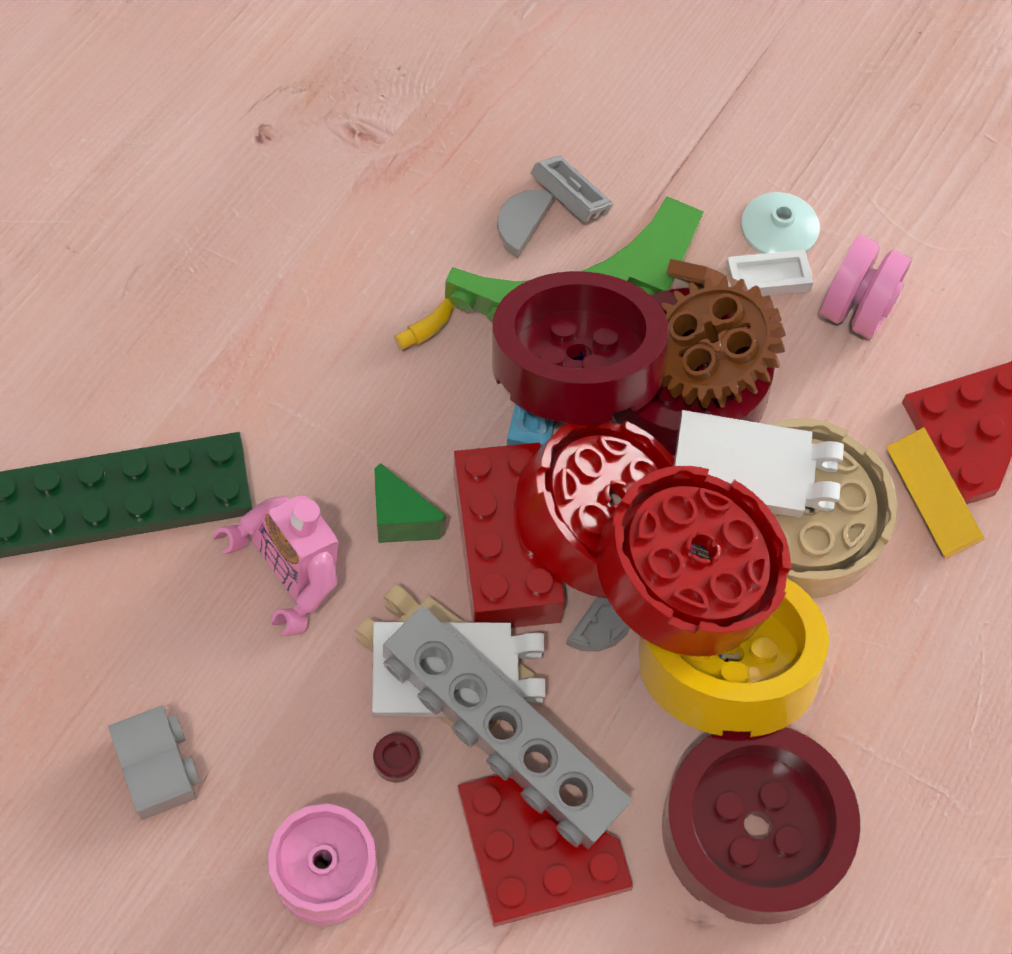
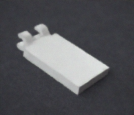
[674,410,844,518]
[372,622,545,717]

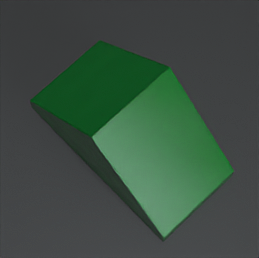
[374,463,446,543]

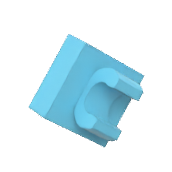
[507,404,555,447]

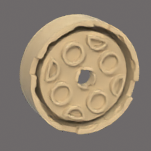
[770,419,897,598]

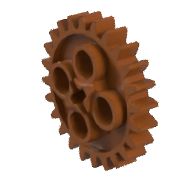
[661,276,786,408]

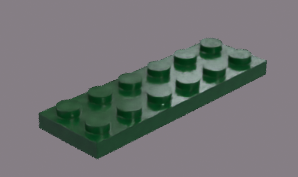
[0,432,253,558]

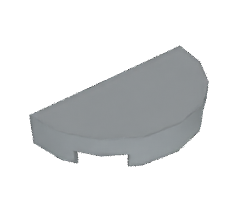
[497,190,555,258]
[566,597,630,652]

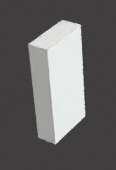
[725,250,814,296]

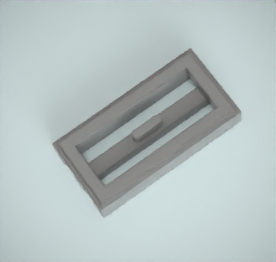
[530,156,613,222]

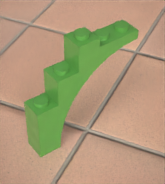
[445,196,704,322]

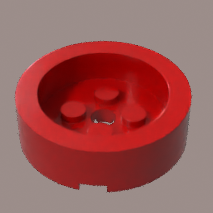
[516,421,675,598]
[596,466,791,657]

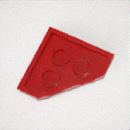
[902,361,1012,504]
[458,775,633,927]

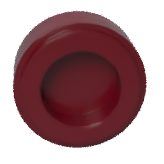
[373,733,420,783]

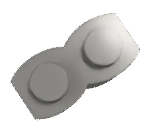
[108,705,201,820]

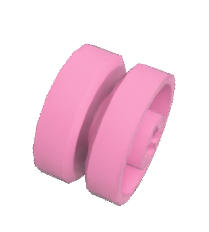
[819,234,913,340]
[267,803,379,926]

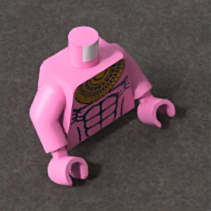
[213,495,339,636]

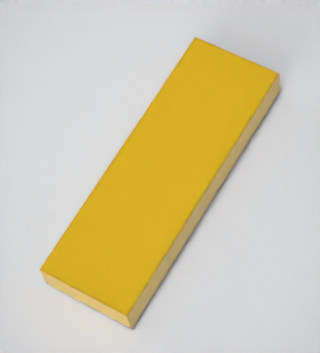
[886,427,985,559]

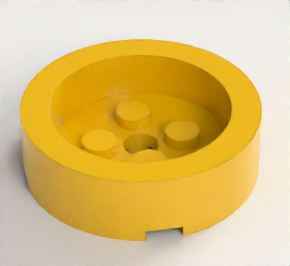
[638,578,829,737]

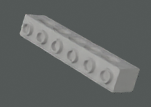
[383,605,632,850]

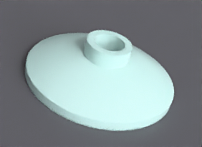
[741,192,820,254]

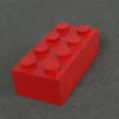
[453,442,565,628]

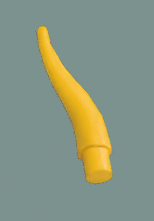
[394,298,455,350]

